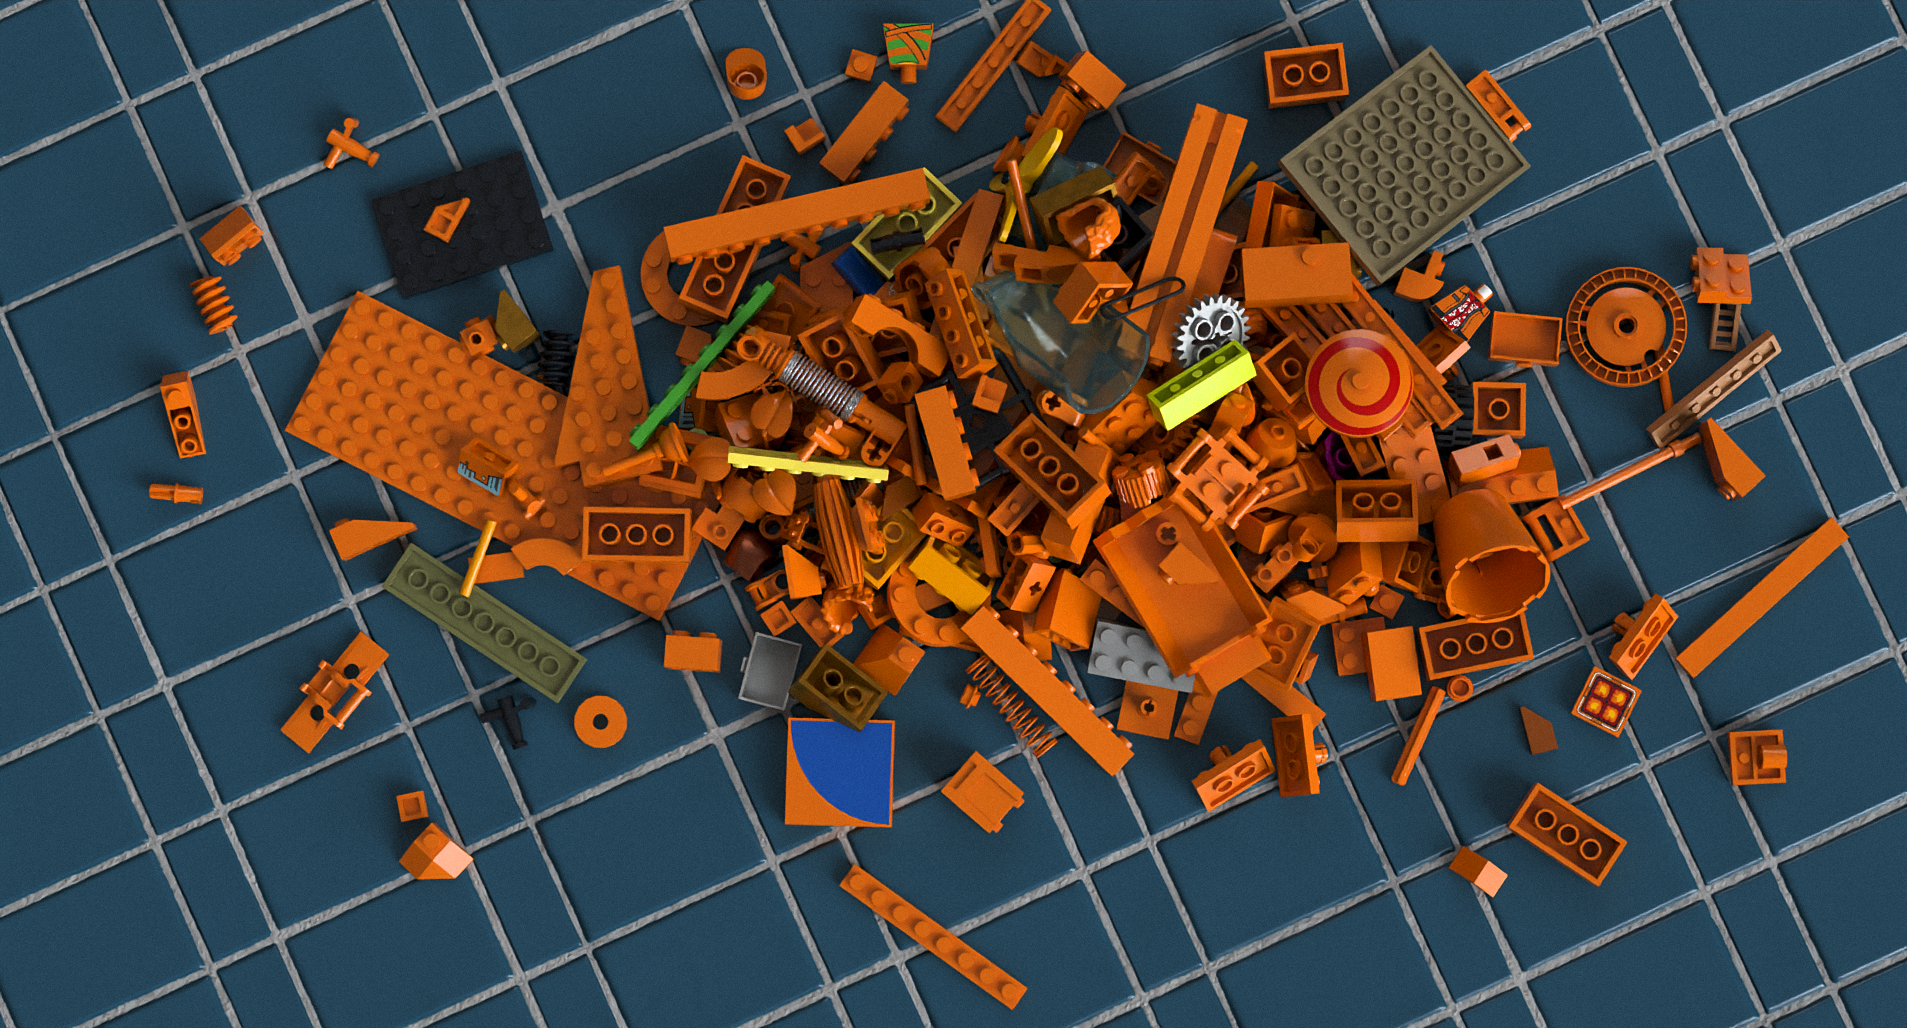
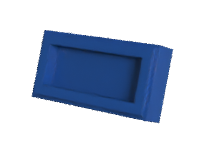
[831,246,884,296]

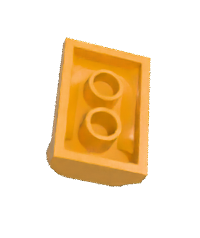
[862,503,927,590]

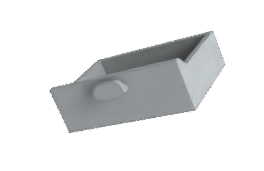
[738,632,803,711]

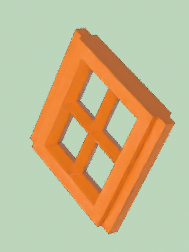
[639,425,714,499]

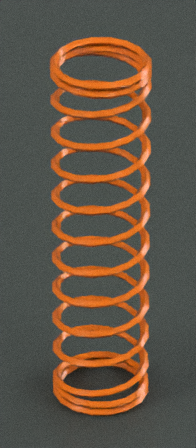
[965,654,1058,758]

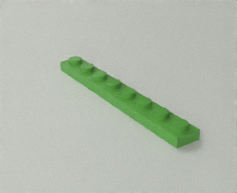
[629,281,776,452]

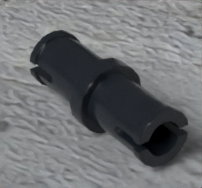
[870,227,925,255]

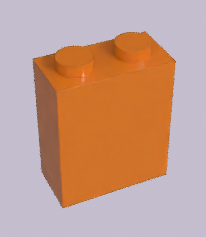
[1326,542,1383,605]
[1033,568,1101,652]

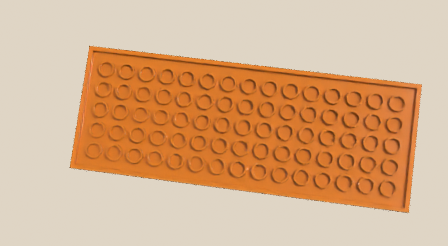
[285,291,725,621]

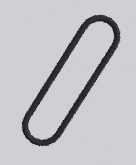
[1100,277,1186,320]

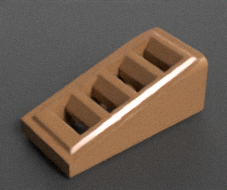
[1709,303,1742,352]

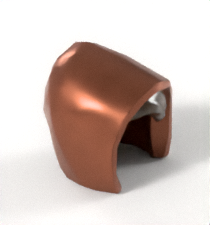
[724,528,778,583]

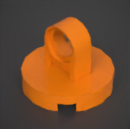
[1288,512,1341,562]

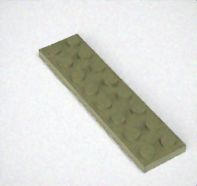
[382,543,588,703]

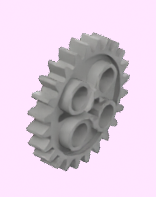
[1170,293,1251,371]

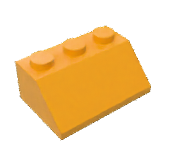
[908,535,996,616]

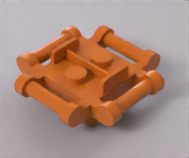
[1165,425,1270,533]

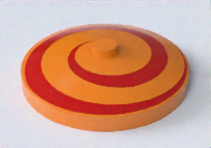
[1305,329,1414,438]

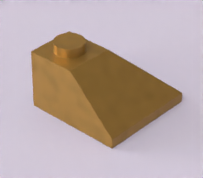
[495,289,542,353]

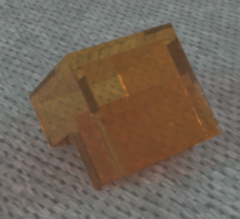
[1215,197,1252,244]

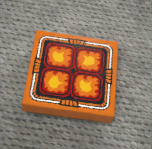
[1570,666,1642,738]

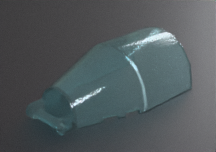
[971,270,1150,414]

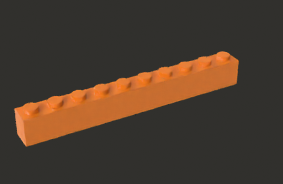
[663,168,930,265]

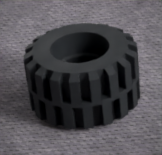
[1431,384,1474,451]

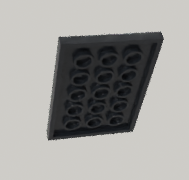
[371,150,554,300]

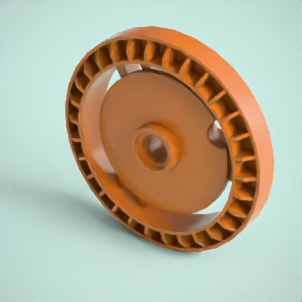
[1565,267,1687,388]

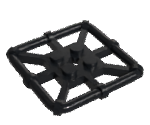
[902,347,1049,498]

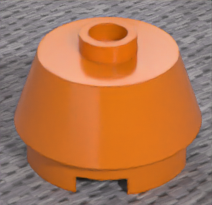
[1245,418,1297,471]

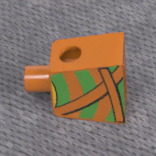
[883,23,934,84]

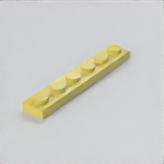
[728,446,889,483]

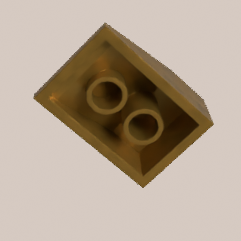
[788,643,888,732]

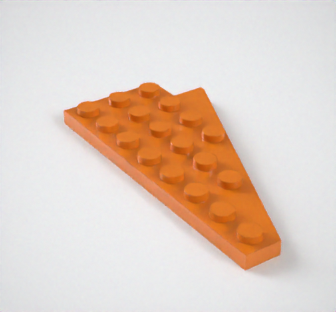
[554,265,663,488]

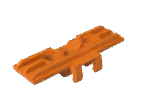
[280,631,390,753]

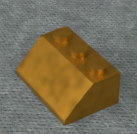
[1029,165,1118,248]

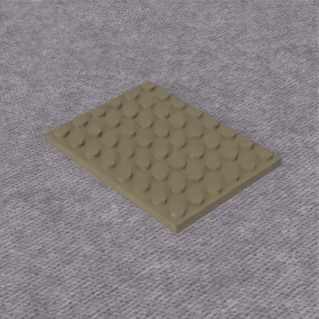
[1277,45,1531,286]

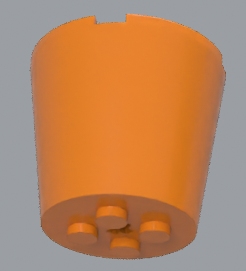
[1433,489,1550,623]

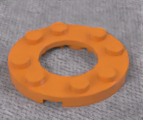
[641,231,745,327]
[887,544,991,647]

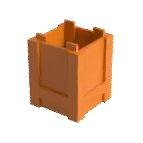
[941,751,1025,833]

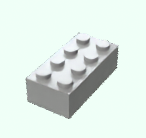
[1086,617,1195,693]

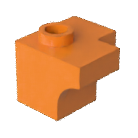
[692,506,745,553]

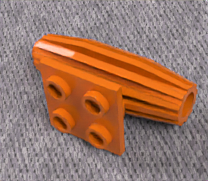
[813,475,885,589]

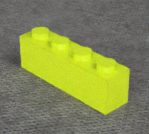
[1146,340,1257,431]

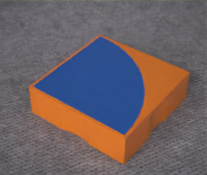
[785,717,895,828]

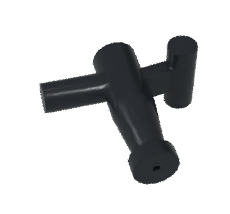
[480,695,537,750]

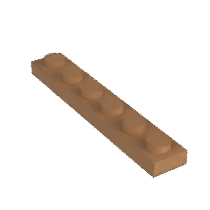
[1646,329,1782,450]

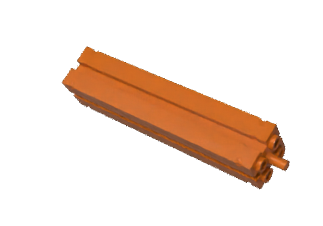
[1114,103,1248,377]

